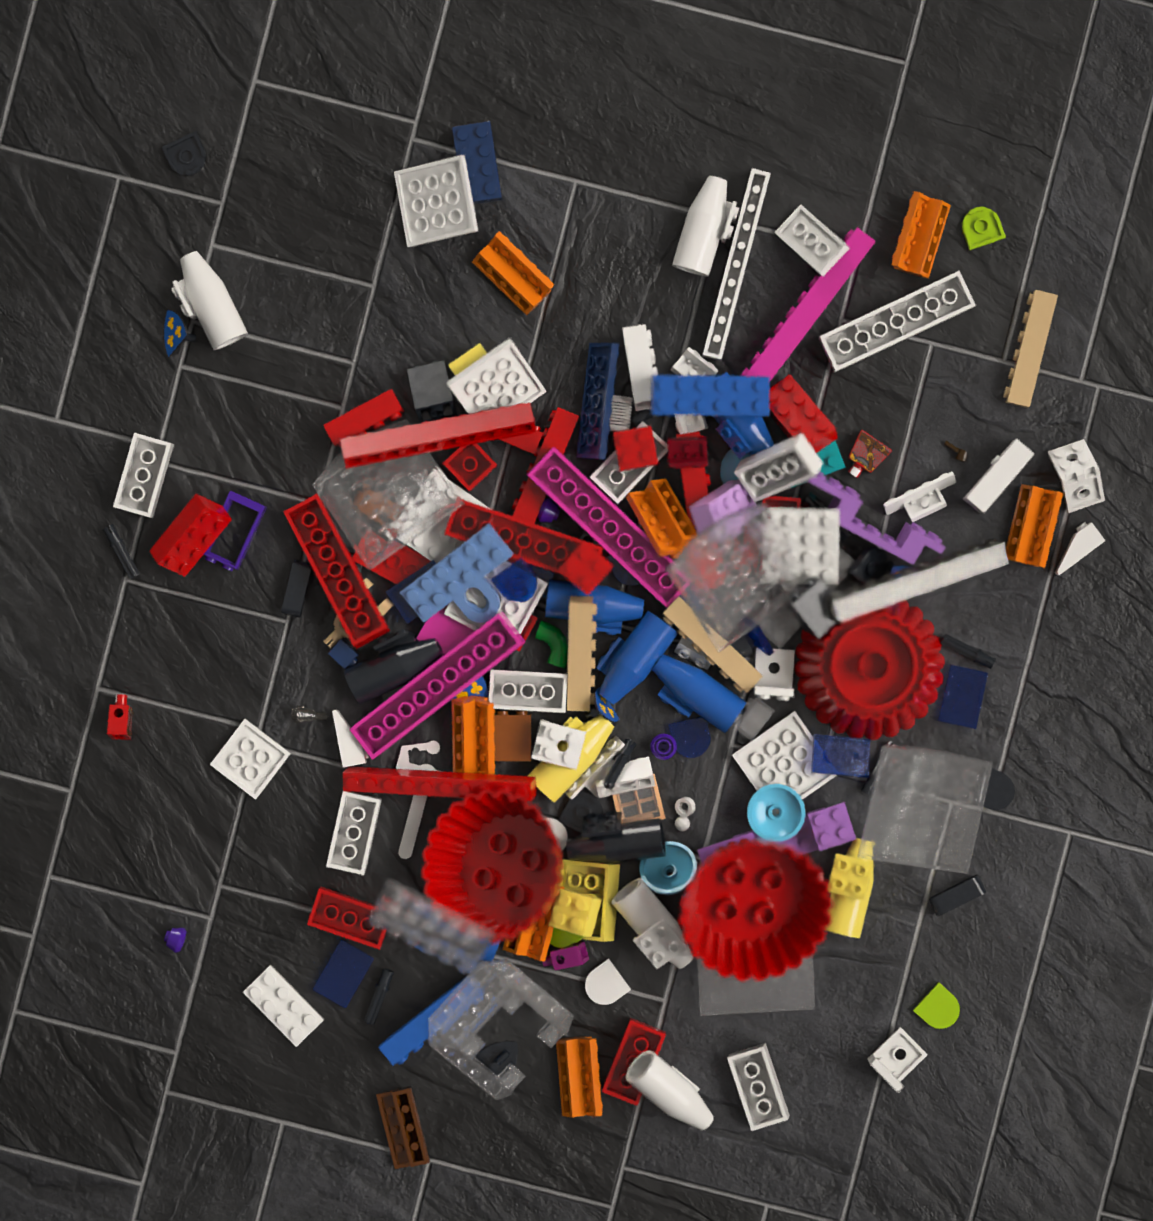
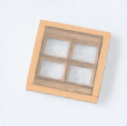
[612,774,666,823]

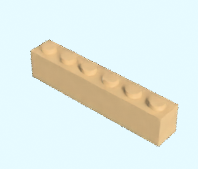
[1003,290,1058,408]
[567,596,597,711]
[663,596,763,693]

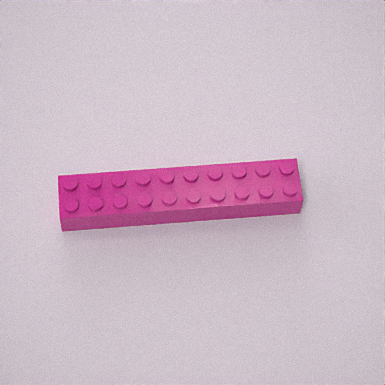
[740,228,876,381]
[527,447,694,608]
[349,611,526,760]

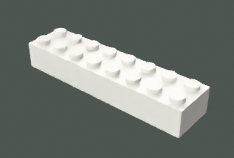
[818,271,976,373]

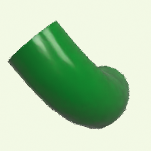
[535,620,568,669]

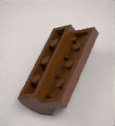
[376,1086,430,1169]

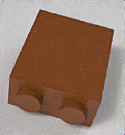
[494,711,531,761]

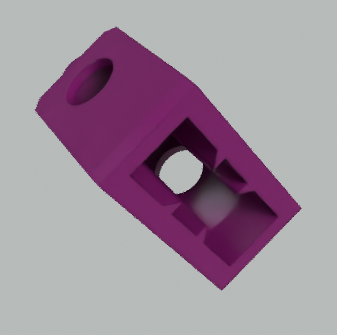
[542,941,589,970]

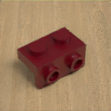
[668,436,708,469]

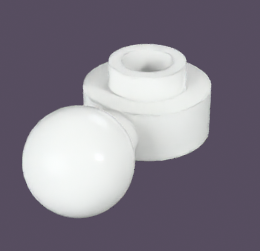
[675,797,695,831]

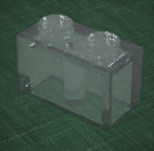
[733,697,775,741]

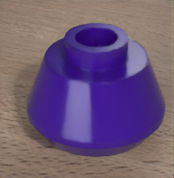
[537,498,561,523]
[651,734,677,760]
[164,928,187,953]

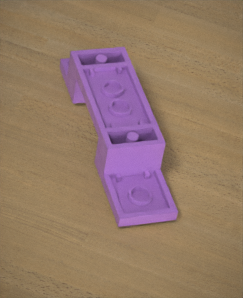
[808,471,945,565]
[697,802,856,863]

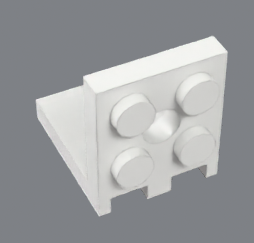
[1048,439,1105,513]
[753,648,795,700]
[532,719,586,770]
[867,1027,927,1092]

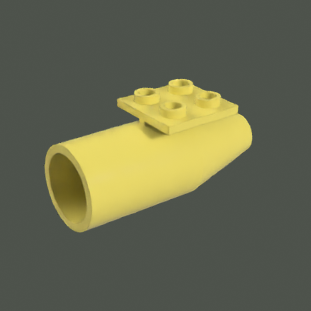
[528,714,614,803]
[824,838,874,938]

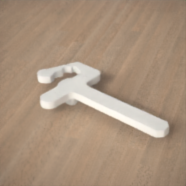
[396,740,440,859]

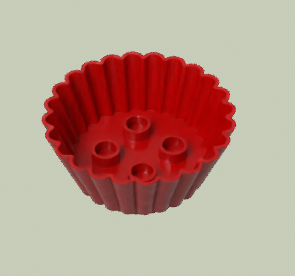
[794,590,945,741]
[421,790,564,944]
[680,838,833,981]

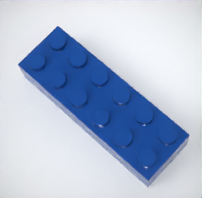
[650,375,770,416]
[379,972,485,1065]

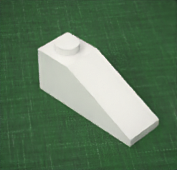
[1055,522,1105,576]
[332,710,369,767]
[596,757,655,798]

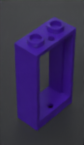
[204,491,267,571]

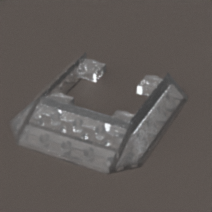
[428,959,574,1100]

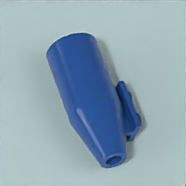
[712,372,775,459]
[545,579,644,635]
[596,611,678,705]
[652,654,747,734]

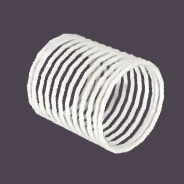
[609,395,633,432]

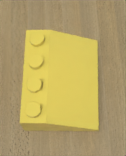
[559,859,620,942]

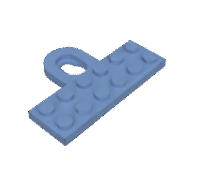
[400,524,513,623]

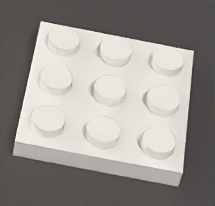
[210,719,291,799]

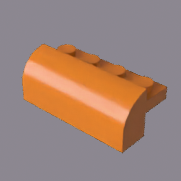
[891,191,951,279]
[472,231,554,315]
[626,478,699,559]
[1003,484,1063,568]
[452,696,495,774]
[502,885,564,962]
[556,1036,603,1118]

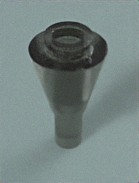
[291,705,327,724]

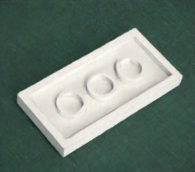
[774,205,849,276]
[243,965,324,1047]

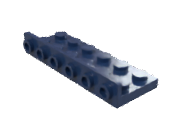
[576,343,619,460]

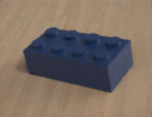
[452,121,502,204]

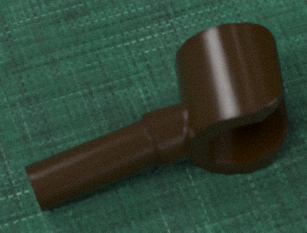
[944,441,968,462]

